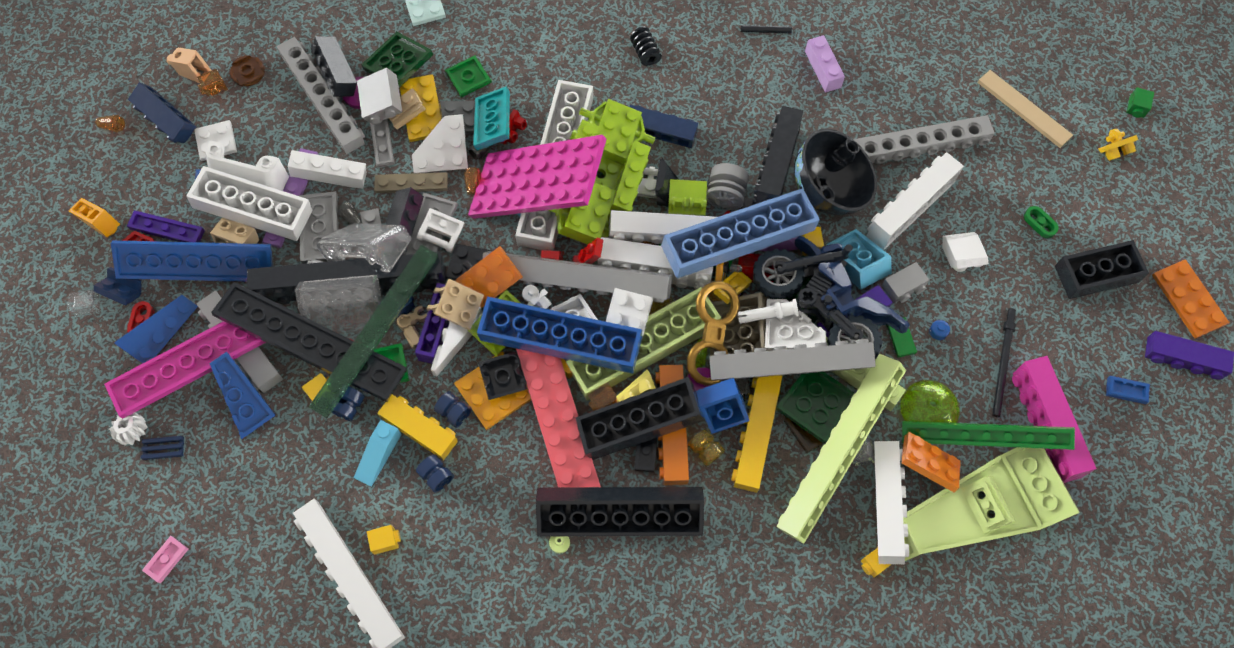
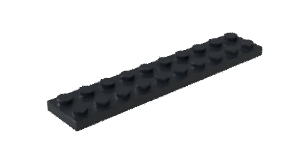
[211,282,407,402]

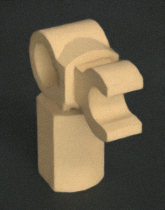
[397,306,427,350]

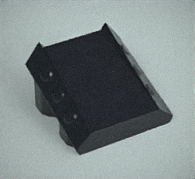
[655,158,679,208]
[478,352,527,400]

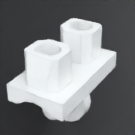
[522,285,552,309]

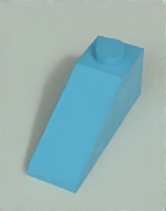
[354,420,402,487]

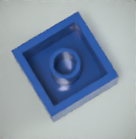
[696,378,750,434]

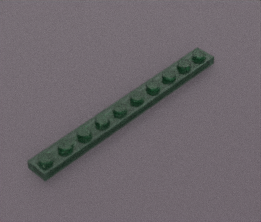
[309,245,438,418]

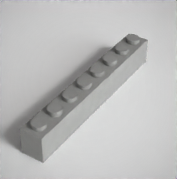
[709,339,876,381]

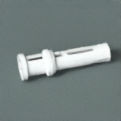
[738,299,799,324]

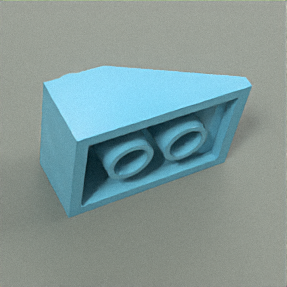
[826,229,892,289]

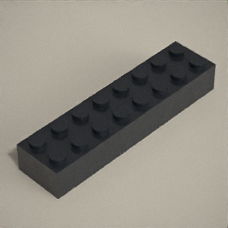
[536,487,704,537]

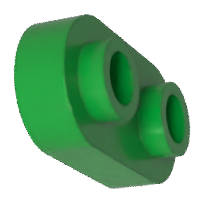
[1024,206,1058,238]

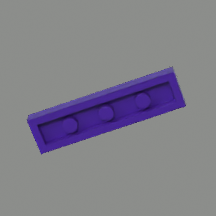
[127,210,205,243]

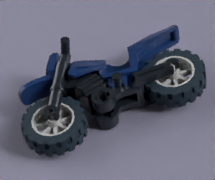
[753,236,909,359]

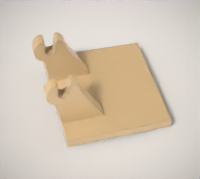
[427,279,484,330]

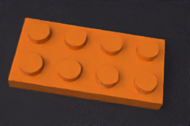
[1152,259,1230,339]

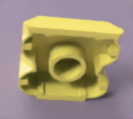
[616,369,656,402]

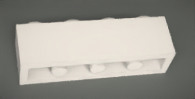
[288,150,367,189]

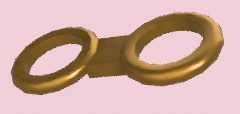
[687,281,739,386]

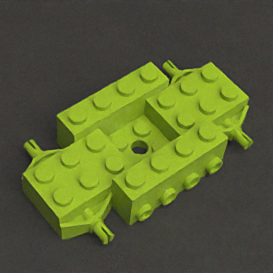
[548,99,655,245]

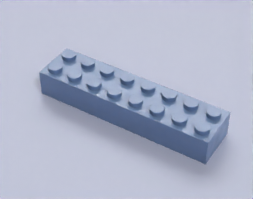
[661,188,820,279]

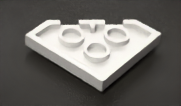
[412,114,468,173]
[765,299,826,351]

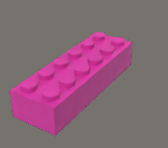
[1012,356,1097,483]

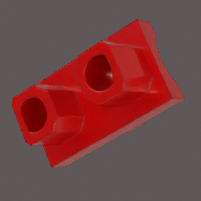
[500,109,527,145]

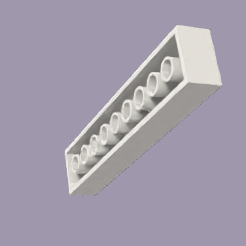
[515,80,593,251]

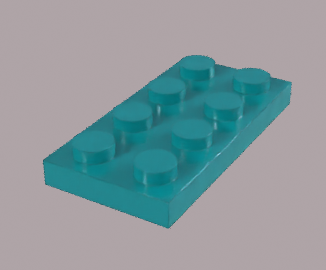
[473,86,510,150]

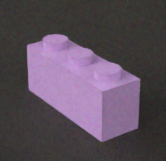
[805,35,845,93]

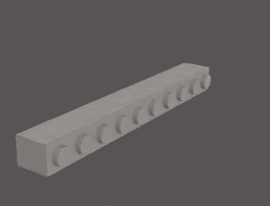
[483,251,673,302]

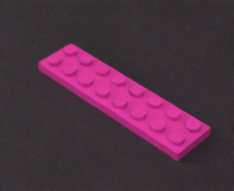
[104,321,266,419]

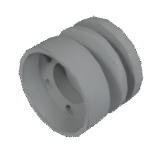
[706,163,749,210]

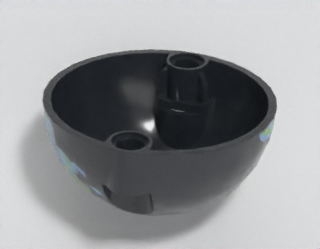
[794,129,877,216]

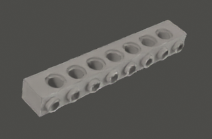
[276,37,365,155]
[853,115,995,164]

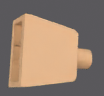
[167,48,212,84]

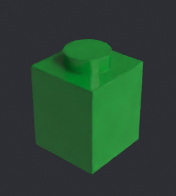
[1126,87,1154,118]

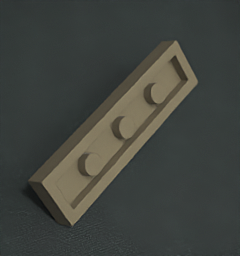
[374,172,448,193]

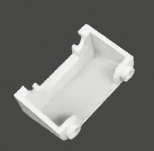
[205,141,289,191]

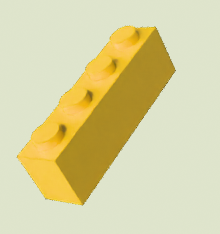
[377,394,458,461]

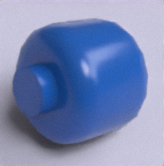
[929,320,950,340]

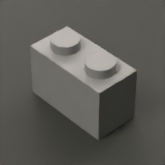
[881,262,929,304]

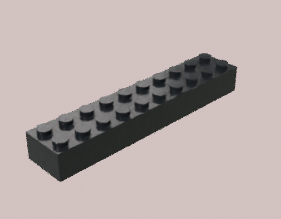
[247,252,446,305]

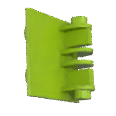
[668,179,707,216]

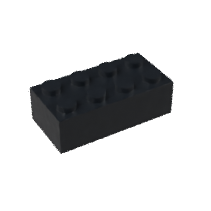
[1055,240,1149,299]

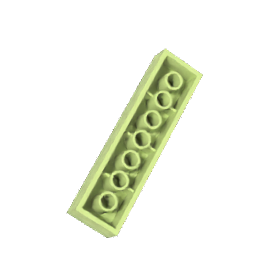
[566,287,722,401]

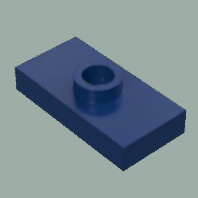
[1106,376,1150,404]

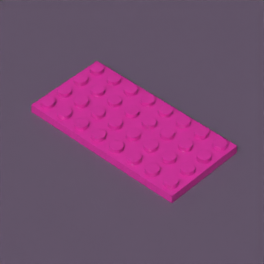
[468,135,607,219]

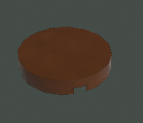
[229,55,265,86]

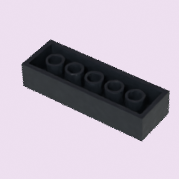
[752,106,804,205]
[576,377,705,460]

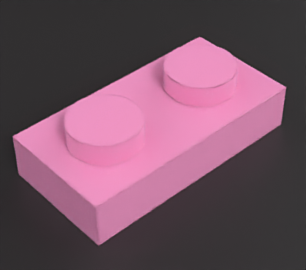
[142,536,189,583]

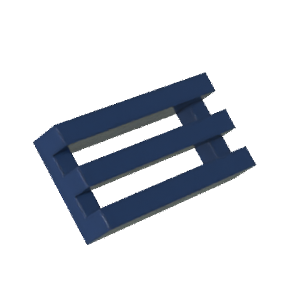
[141,436,184,460]

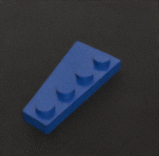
[209,351,276,439]

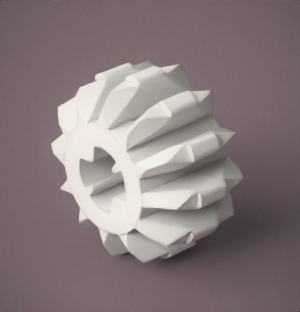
[109,412,148,446]

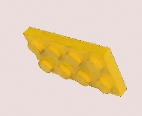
[400,74,441,142]

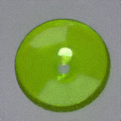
[900,380,960,423]

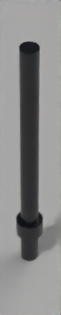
[992,308,1016,417]

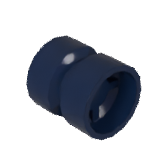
[329,385,365,422]
[434,391,472,428]
[416,454,454,493]

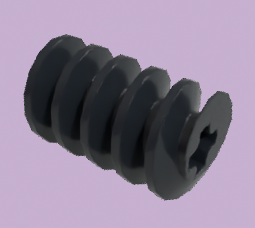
[630,26,662,66]

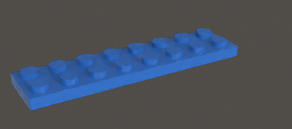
[111,240,273,281]

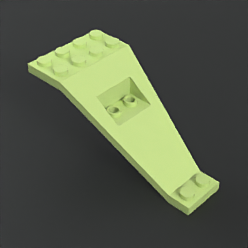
[903,447,1080,561]

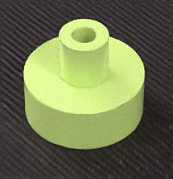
[549,536,570,554]

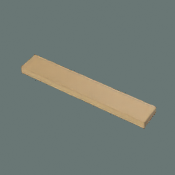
[977,70,1073,148]

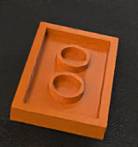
[455,246,523,308]
[901,432,960,493]

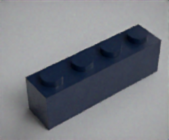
[128,82,197,143]
[629,105,698,149]

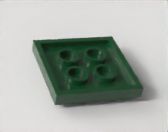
[361,31,434,88]
[776,372,855,444]

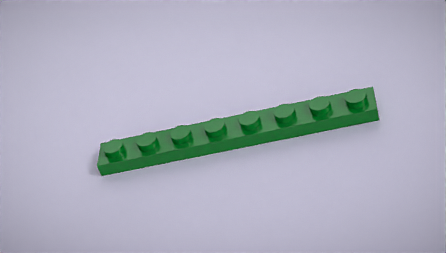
[902,421,1075,450]

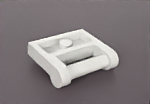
[416,208,464,253]

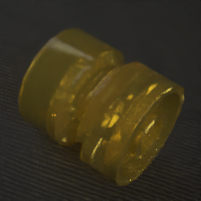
[688,428,725,467]

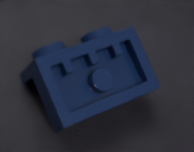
[94,267,142,306]

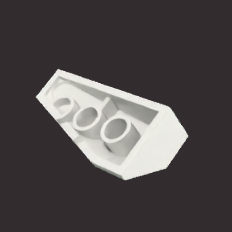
[431,307,482,376]

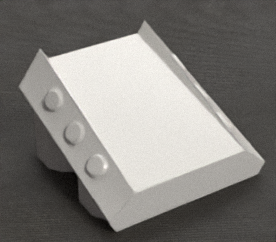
[942,232,989,272]

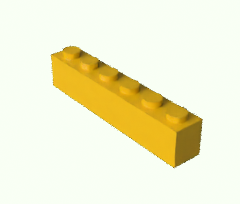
[731,375,782,493]

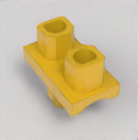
[1098,129,1138,161]

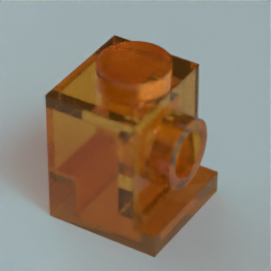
[197,69,228,96]

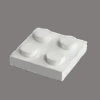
[195,120,237,161]
[606,288,653,336]

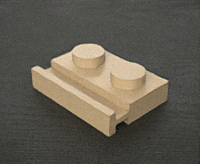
[389,88,425,130]

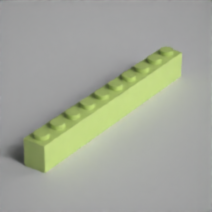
[777,354,906,544]

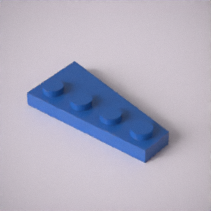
[114,295,198,364]

